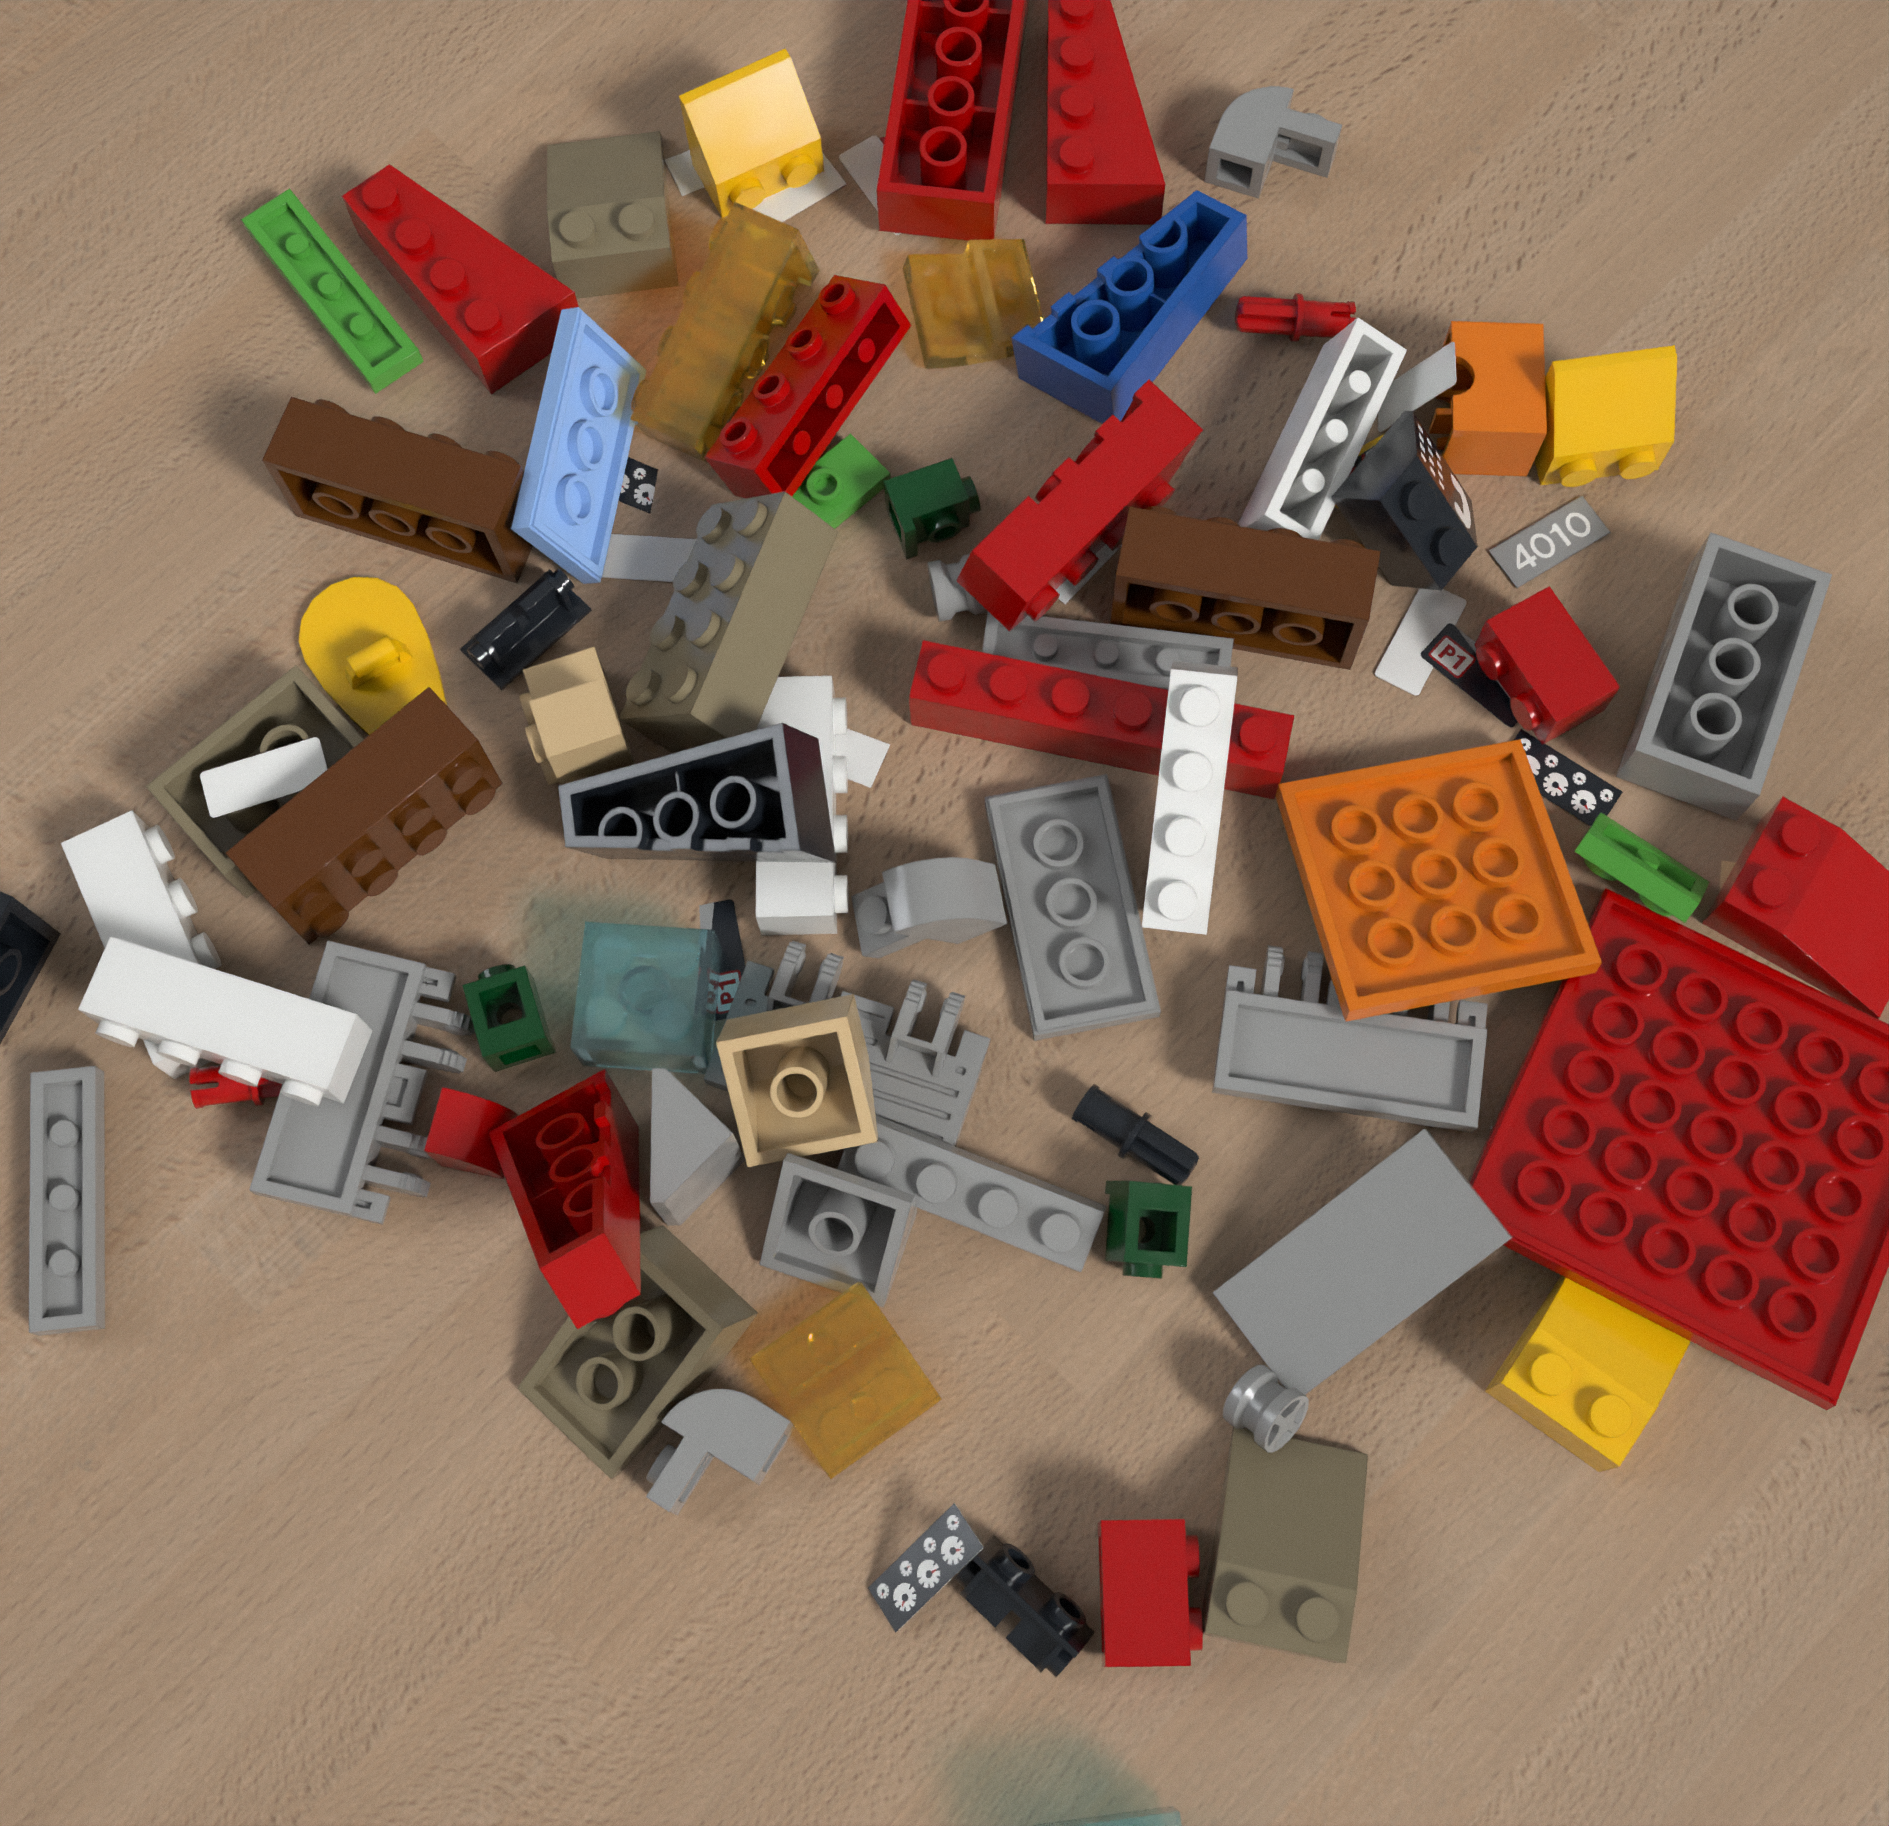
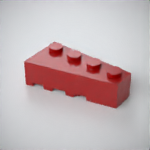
[1046,0,1166,225]
[341,164,579,395]
[956,379,1203,632]
[488,1068,641,1330]

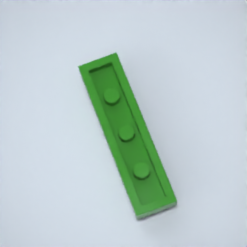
[241,188,424,394]

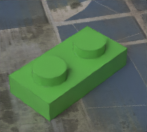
[1574,812,1710,923]

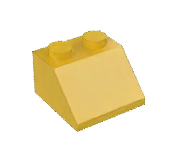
[679,48,824,218]
[1535,345,1677,487]

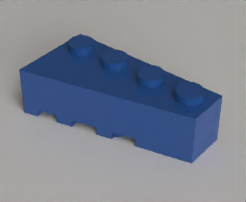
[1011,190,1248,424]

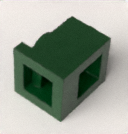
[884,458,981,560]
[462,964,557,1072]
[1105,1181,1192,1279]

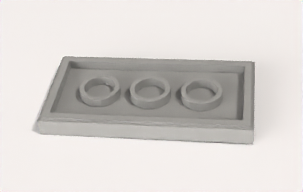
[985,774,1161,1041]
[1212,1129,1512,1395]

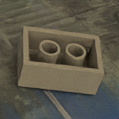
[145,665,364,899]

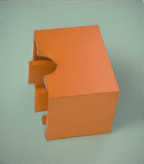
[1429,321,1547,477]

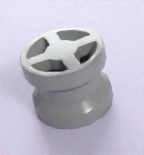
[927,554,987,622]
[1223,1365,1309,1453]

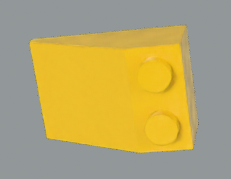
[1485,1275,1691,1472]

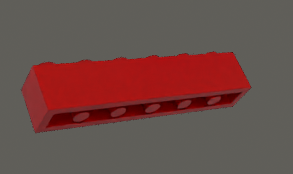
[909,640,1295,799]

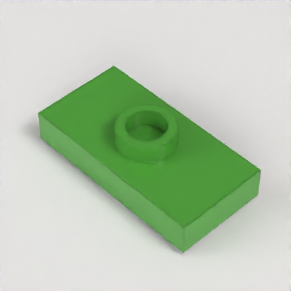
[792,433,891,529]

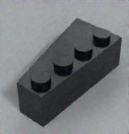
[558,723,836,863]

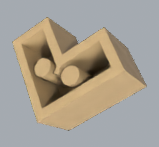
[519,647,635,785]

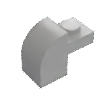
[1204,86,1342,199]
[851,857,1007,959]
[646,1389,796,1515]

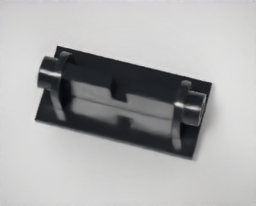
[460,569,592,691]
[954,1536,1095,1677]

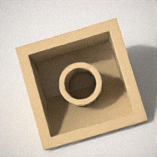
[716,994,878,1167]

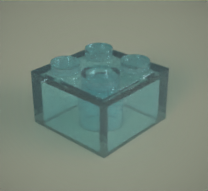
[570,922,723,1074]

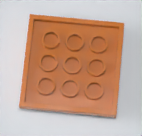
[1275,739,1602,1022]

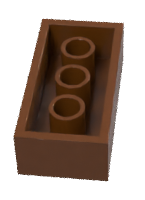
[262,397,533,583]
[1110,506,1381,670]
[226,687,503,945]

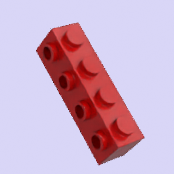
[704,275,912,499]

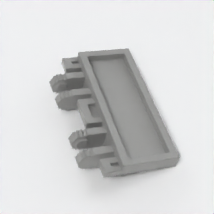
[249,940,475,1225]
[704,941,991,1146]
[1212,945,1488,1133]

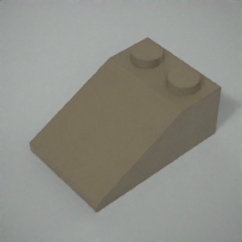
[547,131,679,299]
[517,1225,758,1479]
[1201,1427,1368,1663]

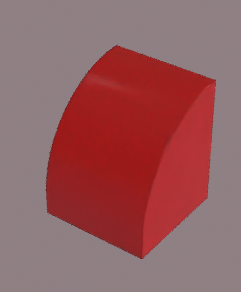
[424,1087,519,1179]

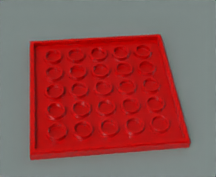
[1468,888,1889,1410]

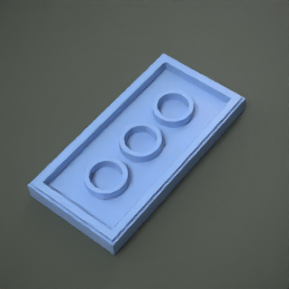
[511,307,647,584]

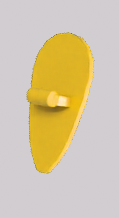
[299,577,447,735]

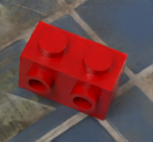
[1474,586,1620,745]
[1098,1519,1203,1667]

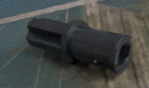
[1072,1084,1199,1185]

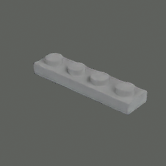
[982,612,1233,690]
[29,1066,105,1336]
[837,1115,1106,1272]

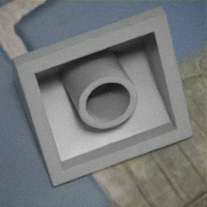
[650,1068,746,1226]
[759,1153,917,1307]

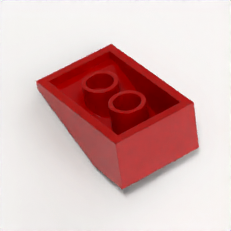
[1702,796,1889,1019]

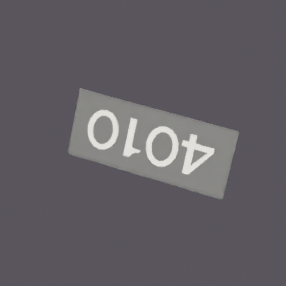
[1489,496,1611,588]

